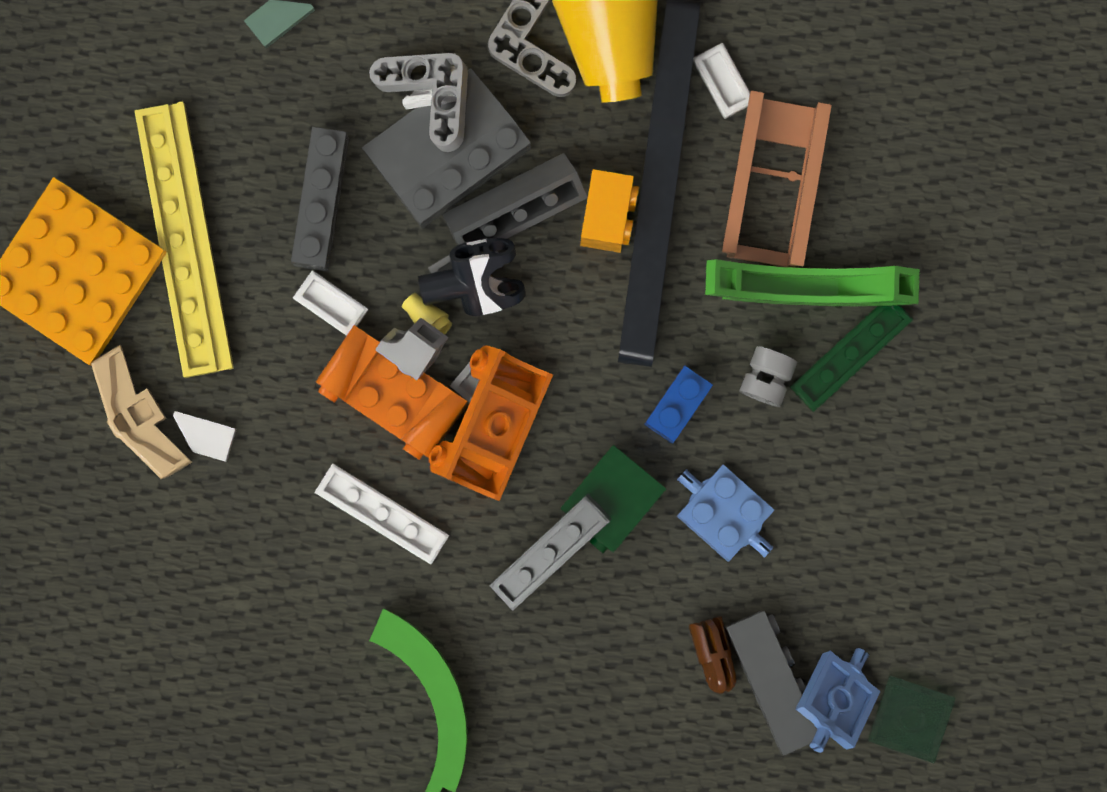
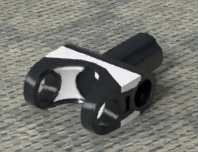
[418,238,526,316]

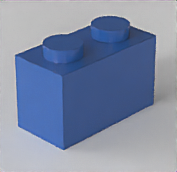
[644,366,713,444]

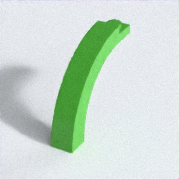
[705,259,920,306]
[369,608,468,792]

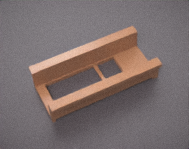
[722,91,832,268]

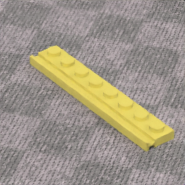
[135,101,234,378]

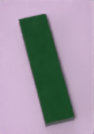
[790,305,914,412]

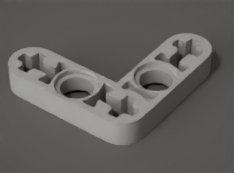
[488,0,576,97]
[369,53,468,152]

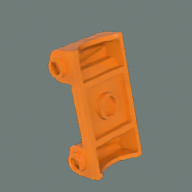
[315,325,469,460]
[429,345,553,501]

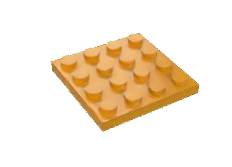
[0,177,167,366]

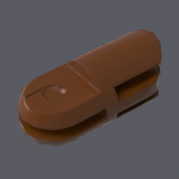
[689,616,736,694]

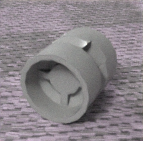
[739,346,798,407]

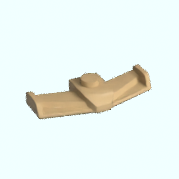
[91,345,192,479]

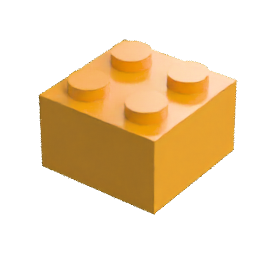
[580,169,639,253]

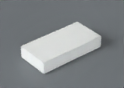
[693,43,750,119]
[293,270,368,336]

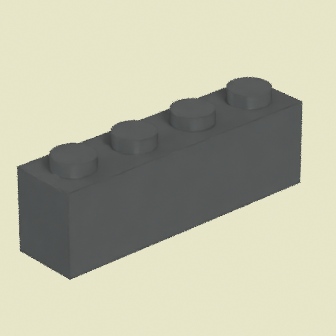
[291,127,349,272]
[442,153,588,245]
[725,610,817,756]

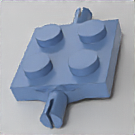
[677,465,774,562]
[796,648,880,753]

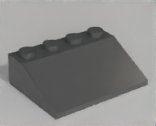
[362,68,531,229]

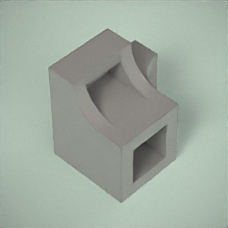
[375,318,449,380]

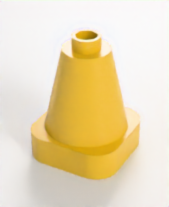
[552,0,658,102]

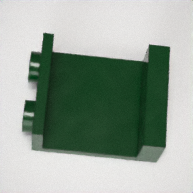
[560,445,666,554]

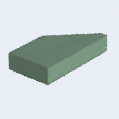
[244,0,315,48]

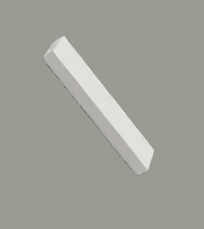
[314,463,450,565]

